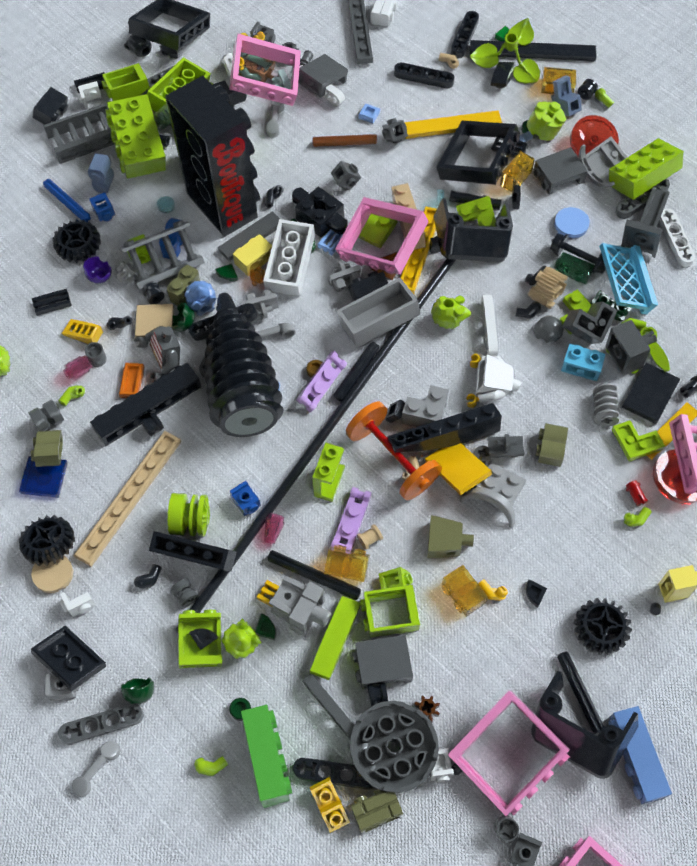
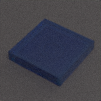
[19,456,68,498]

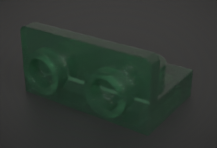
[554,252,594,285]

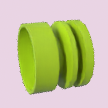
[167,493,210,537]

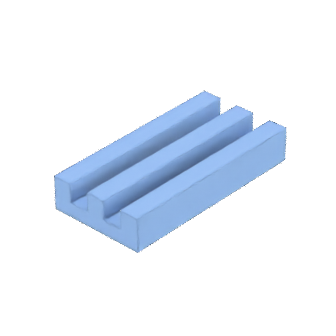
[318,229,343,256]

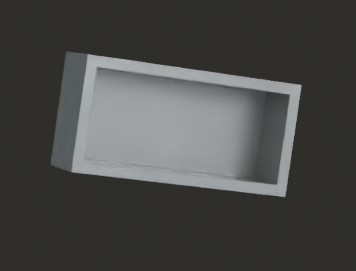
[337,278,420,348]

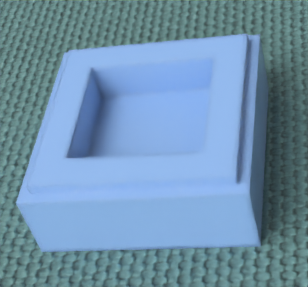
[359,103,380,124]

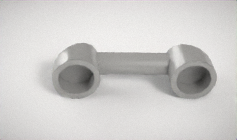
[266,101,284,138]
[255,323,296,339]
[72,741,121,797]

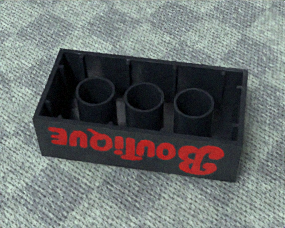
[165,76,260,237]

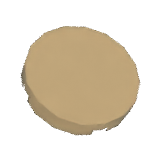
[31,555,74,593]

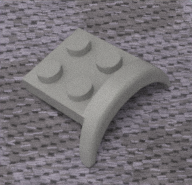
[579,136,627,188]
[460,463,526,528]

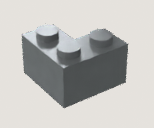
[562,301,618,344]

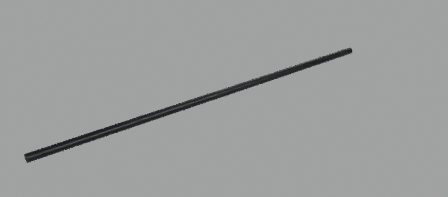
[175,258,456,632]

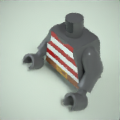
[134,326,180,383]

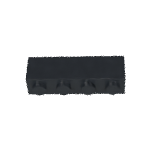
[149,531,236,572]

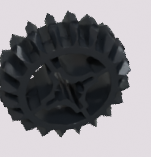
[53,219,101,263]
[19,515,75,566]
[574,598,632,655]

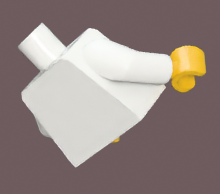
[466,354,521,408]

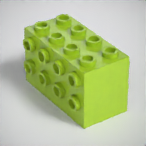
[105,94,166,179]

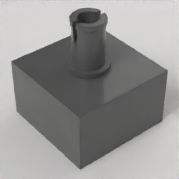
[605,320,657,376]

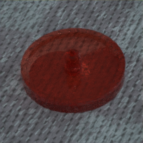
[570,115,619,157]
[653,449,697,504]

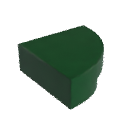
[215,263,238,281]
[255,613,276,640]

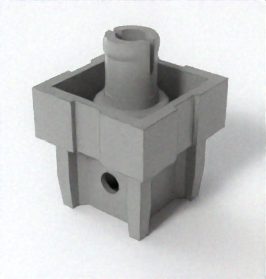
[269,576,332,637]

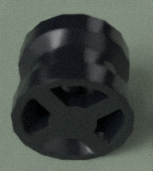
[577,79,598,100]
[142,282,165,305]
[141,412,164,436]
[368,683,388,707]

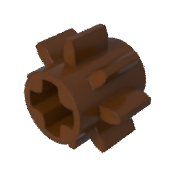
[414,695,440,723]

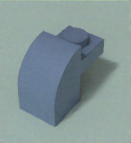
[551,75,582,117]

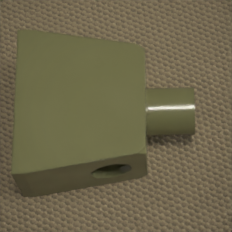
[427,515,474,558]

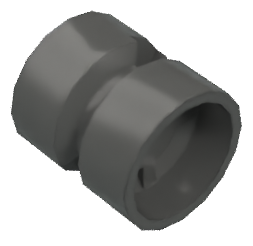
[28,399,64,431]

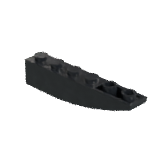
[387,403,502,453]

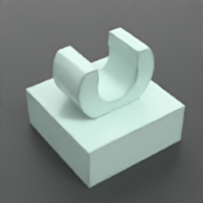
[272,69,291,90]

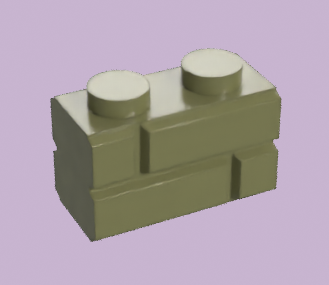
[351,789,403,834]

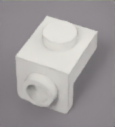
[60,592,96,617]
[426,748,454,783]

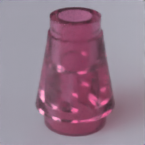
[264,513,285,544]

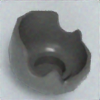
[533,315,564,343]

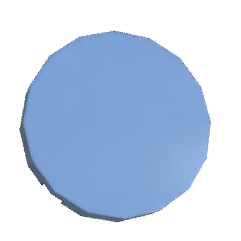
[554,207,590,238]

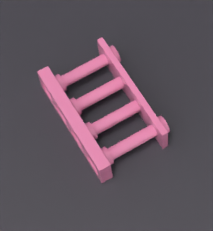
[669,414,697,494]

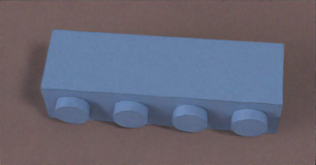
[608,706,672,804]

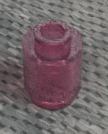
[63,355,93,381]

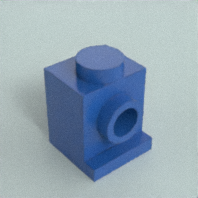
[89,192,115,221]
[230,481,261,516]

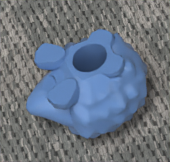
[185,281,217,316]

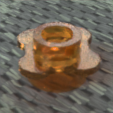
[250,266,265,286]

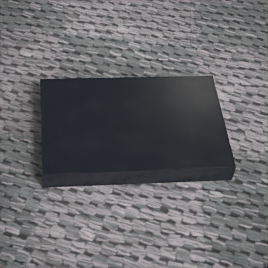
[622,362,680,424]
[31,625,106,692]

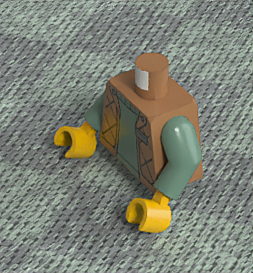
[239,31,279,83]

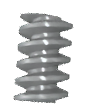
[593,383,619,427]

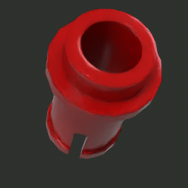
[626,480,648,507]

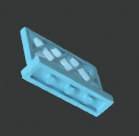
[599,243,658,315]

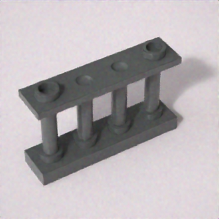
[43,104,115,164]
[120,220,205,289]

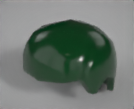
[172,303,195,332]
[121,677,154,704]

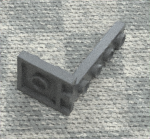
[621,187,670,258]

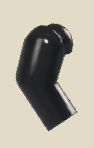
[134,564,162,589]

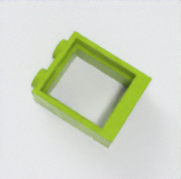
[102,63,150,101]
[360,585,420,638]

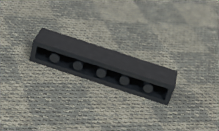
[90,363,201,447]

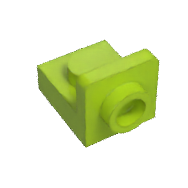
[379,567,413,589]

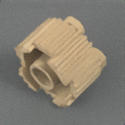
[528,267,568,309]

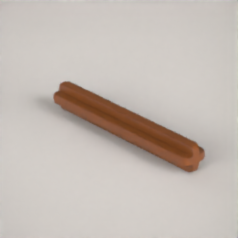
[312,134,378,147]

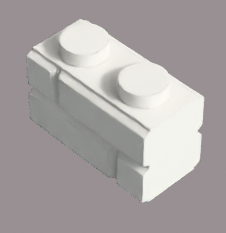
[370,0,398,27]

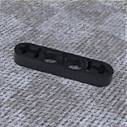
[451,11,479,58]
[394,62,455,89]
[189,303,258,341]
[293,758,375,790]

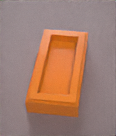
[119,363,144,398]

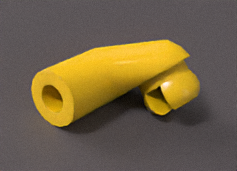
[477,579,508,601]

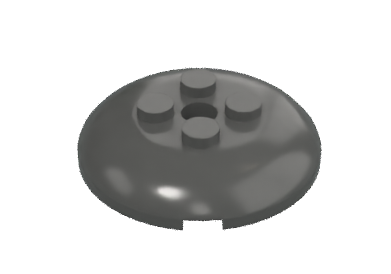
[350,701,439,793]

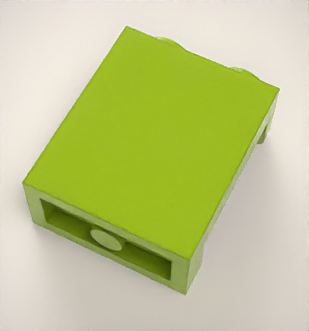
[312,443,345,502]
[178,609,222,668]

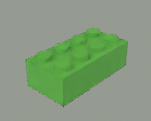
[241,704,293,808]

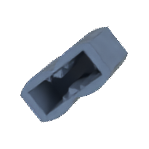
[88,153,114,193]

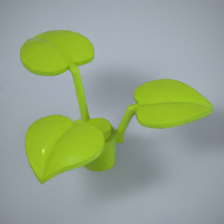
[470,18,540,84]

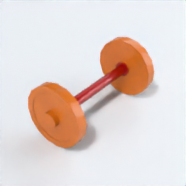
[346,401,442,500]

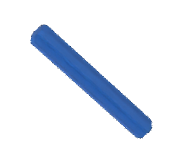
[43,179,91,223]

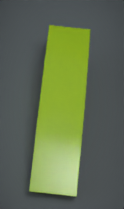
[310,596,361,680]

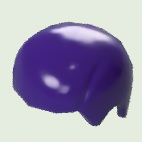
[83,256,112,283]

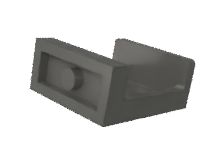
[298,54,348,98]
[533,147,588,195]
[352,635,413,689]

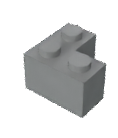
[402,385,449,427]

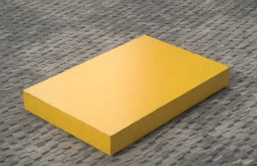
[425,443,492,495]

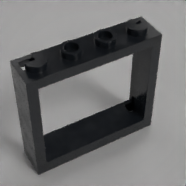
[128,0,210,51]
[436,120,520,185]

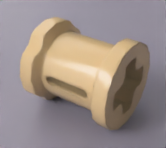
[357,524,383,550]

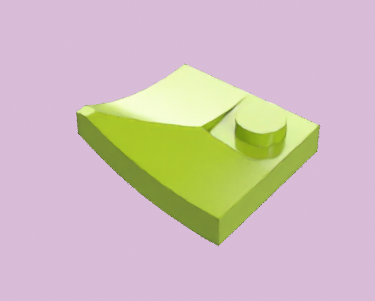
[359,214,398,249]

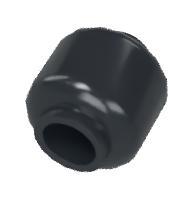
[128,35,152,57]

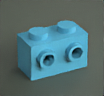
[561,344,606,381]

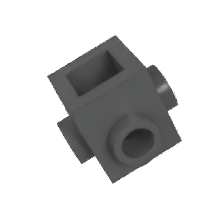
[382,118,408,144]
[331,161,361,189]

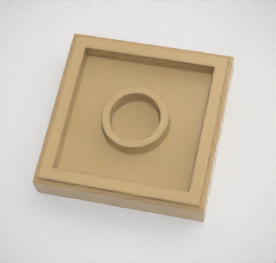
[135,304,174,337]

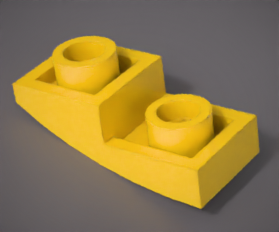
[309,777,350,833]

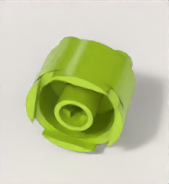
[527,102,566,141]

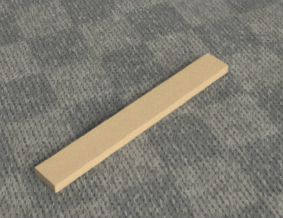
[74,431,181,567]

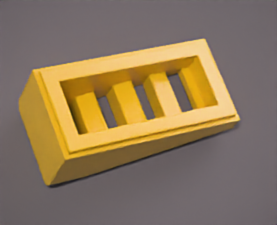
[62,319,103,344]

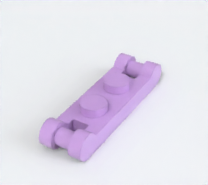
[296,351,347,413]
[330,487,372,556]

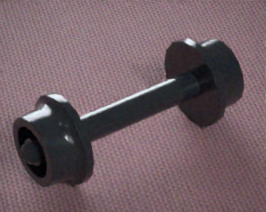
[550,233,606,274]

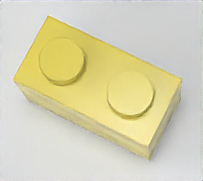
[233,234,272,277]
[658,565,697,603]

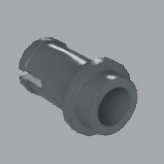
[300,50,313,66]

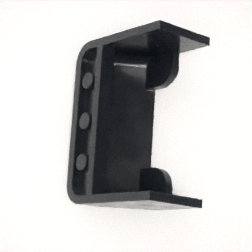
[434,198,513,262]
[531,671,639,779]

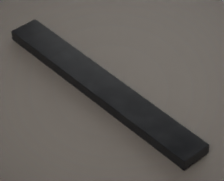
[470,40,597,61]

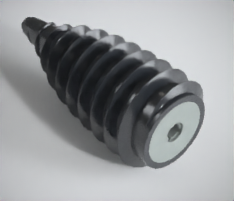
[204,292,284,437]

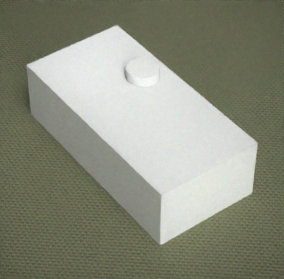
[263,219,315,297]

